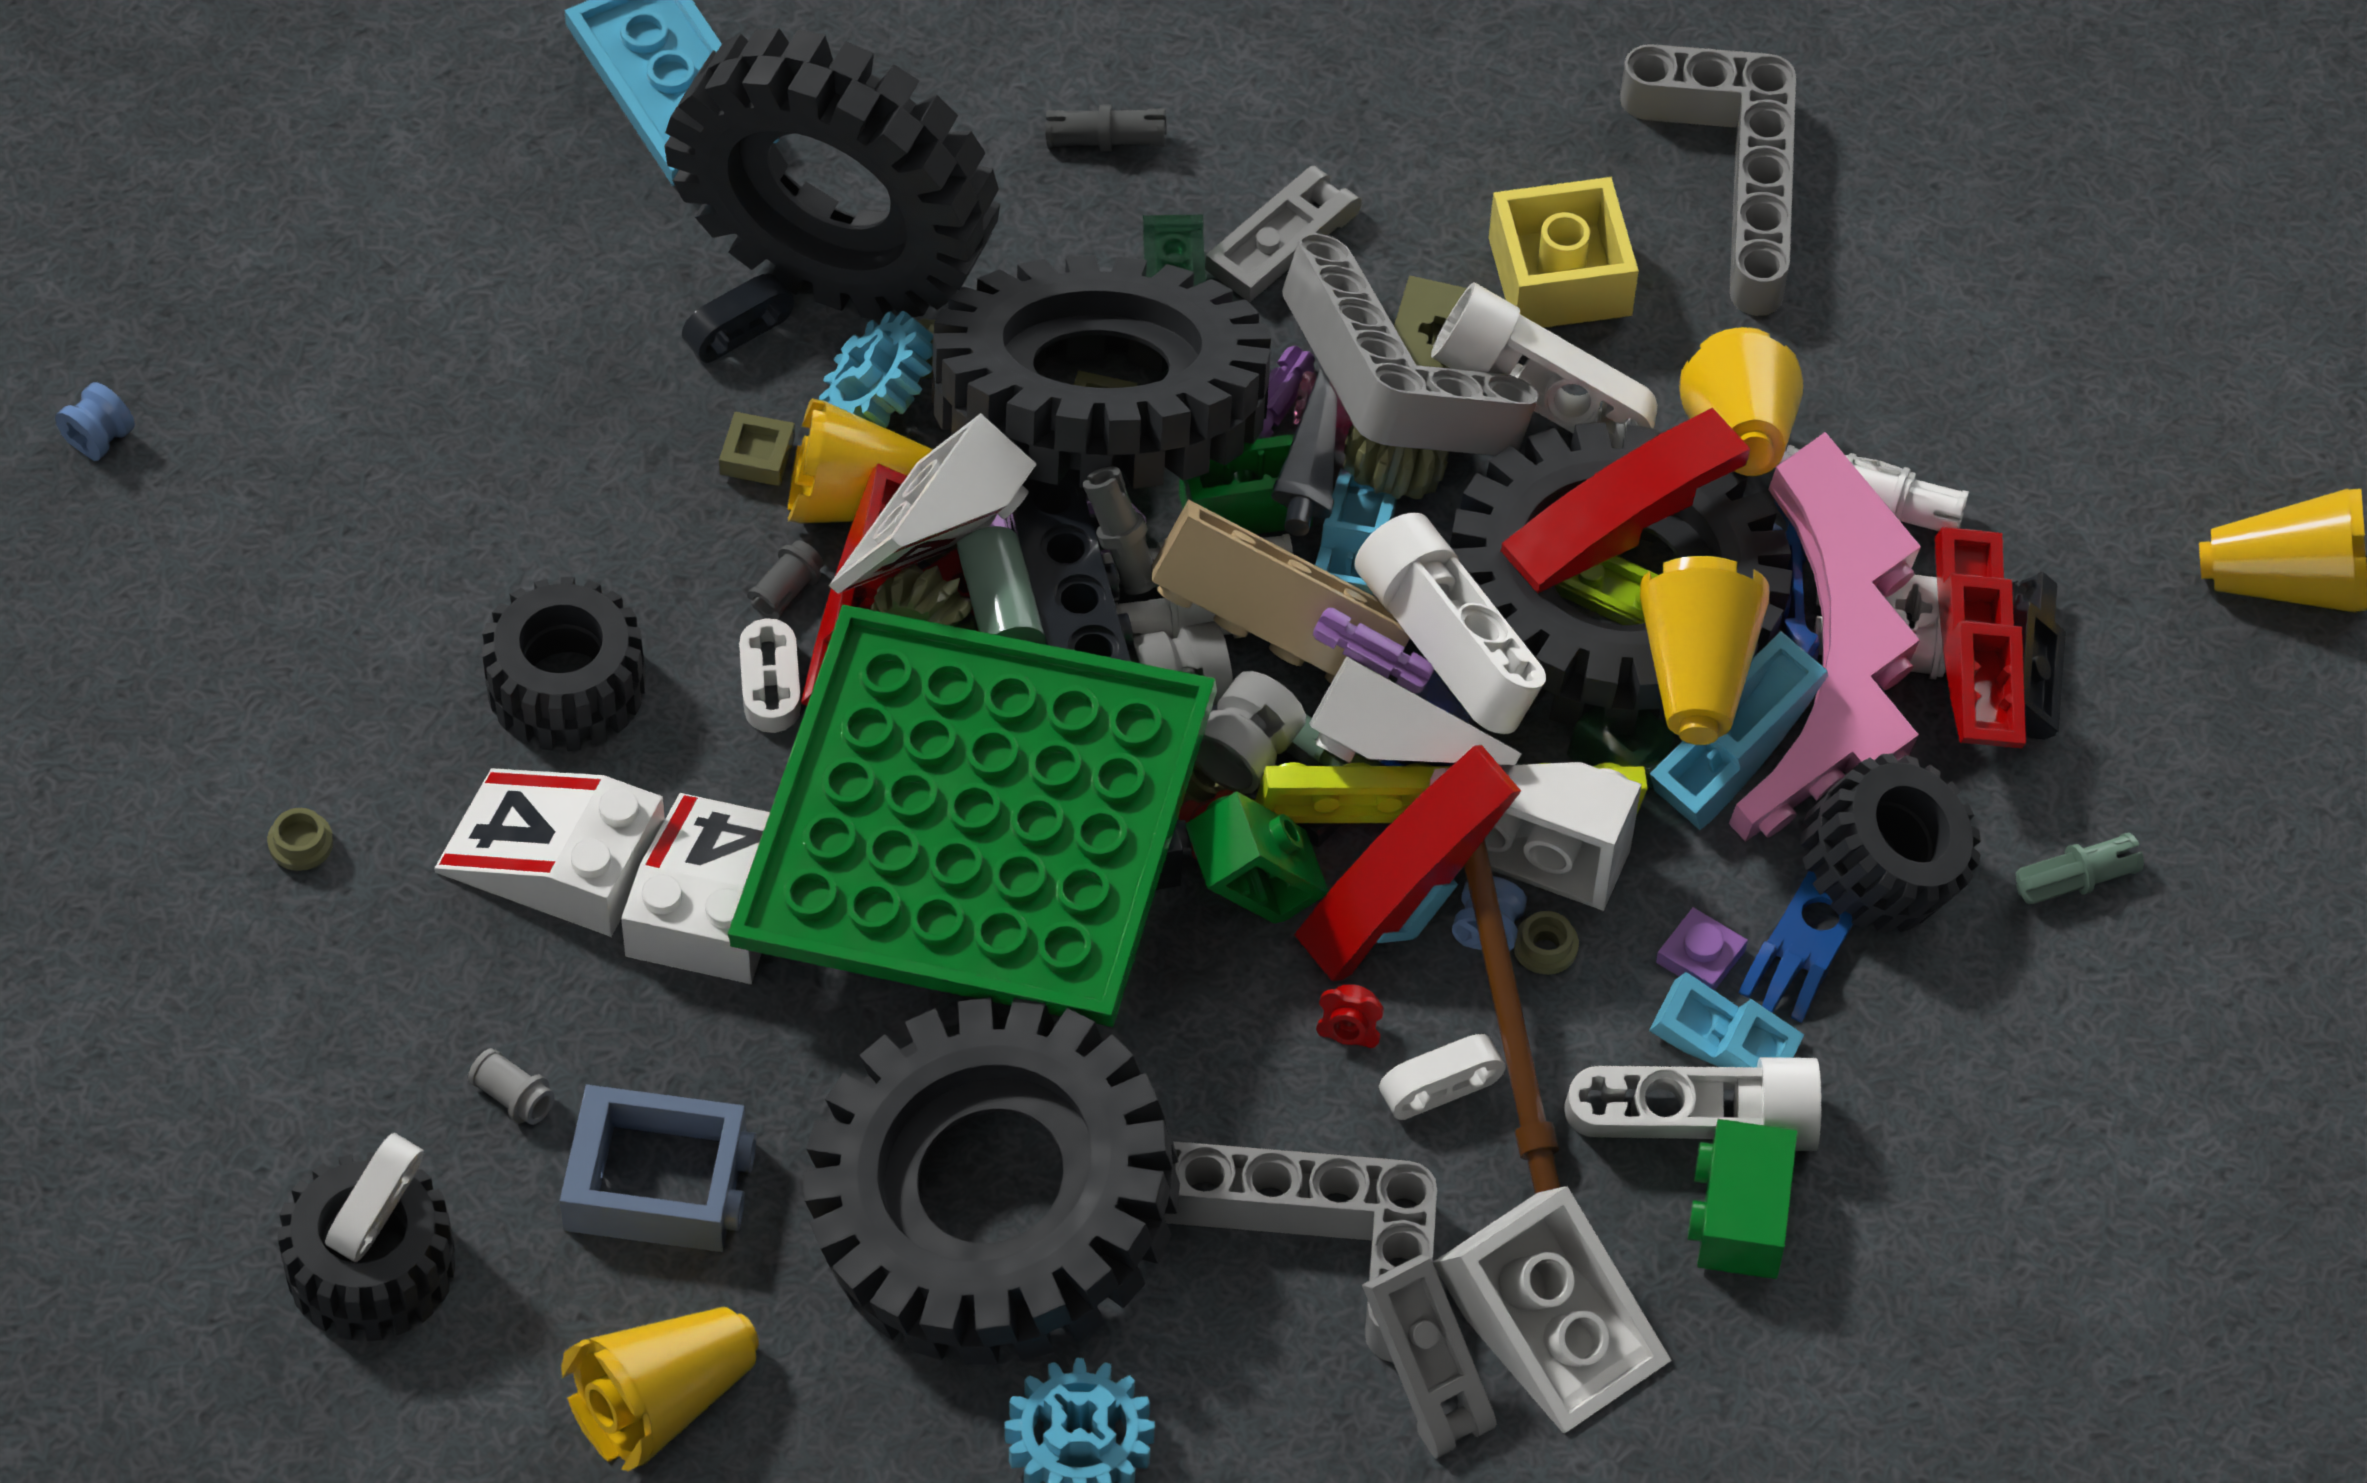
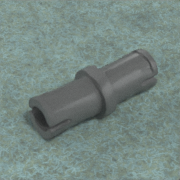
[1045,105,1167,152]
[1083,466,1157,595]

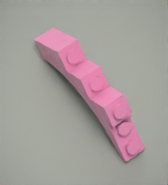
[1729,432,1921,842]

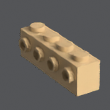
[1152,499,1410,683]

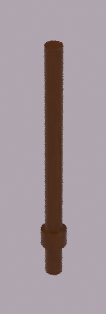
[1464,839,1561,1194]

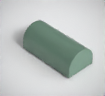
[957,526,1046,644]

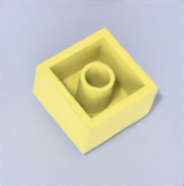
[1489,177,1638,328]

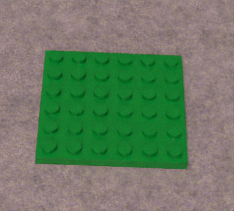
[727,605,1217,1027]

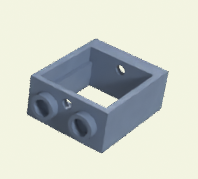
[560,1084,757,1252]

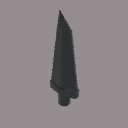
[1271,367,1337,536]

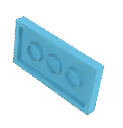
[565,0,779,186]

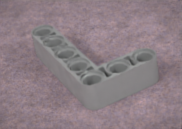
[1620,44,1796,316]
[1282,233,1539,455]
[1164,1141,1437,1362]

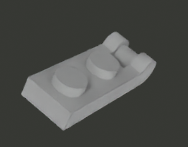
[1205,166,1362,302]
[1362,1255,1497,1458]

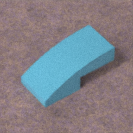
[1649,972,1804,1068]

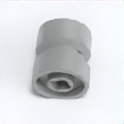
[1128,621,1233,705]
[1195,671,1306,794]

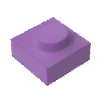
[1656,907,1748,991]

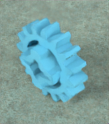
[819,311,933,428]
[1005,1358,1154,1483]

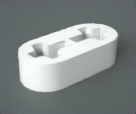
[739,618,801,733]
[1379,1034,1506,1120]
[325,1133,424,1262]

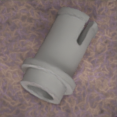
[468,1048,555,1125]

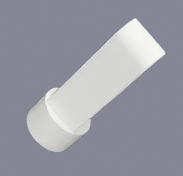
[1431,282,1657,449]
[1355,513,1546,734]
[1565,1057,1821,1151]

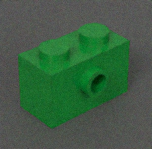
[1179,434,1313,534]
[1185,791,1329,924]
[1687,1119,1798,1279]

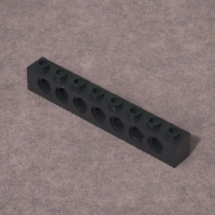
[1003,469,1192,890]

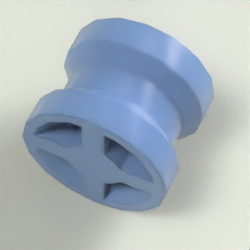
[55,382,135,461]
[1452,876,1527,951]

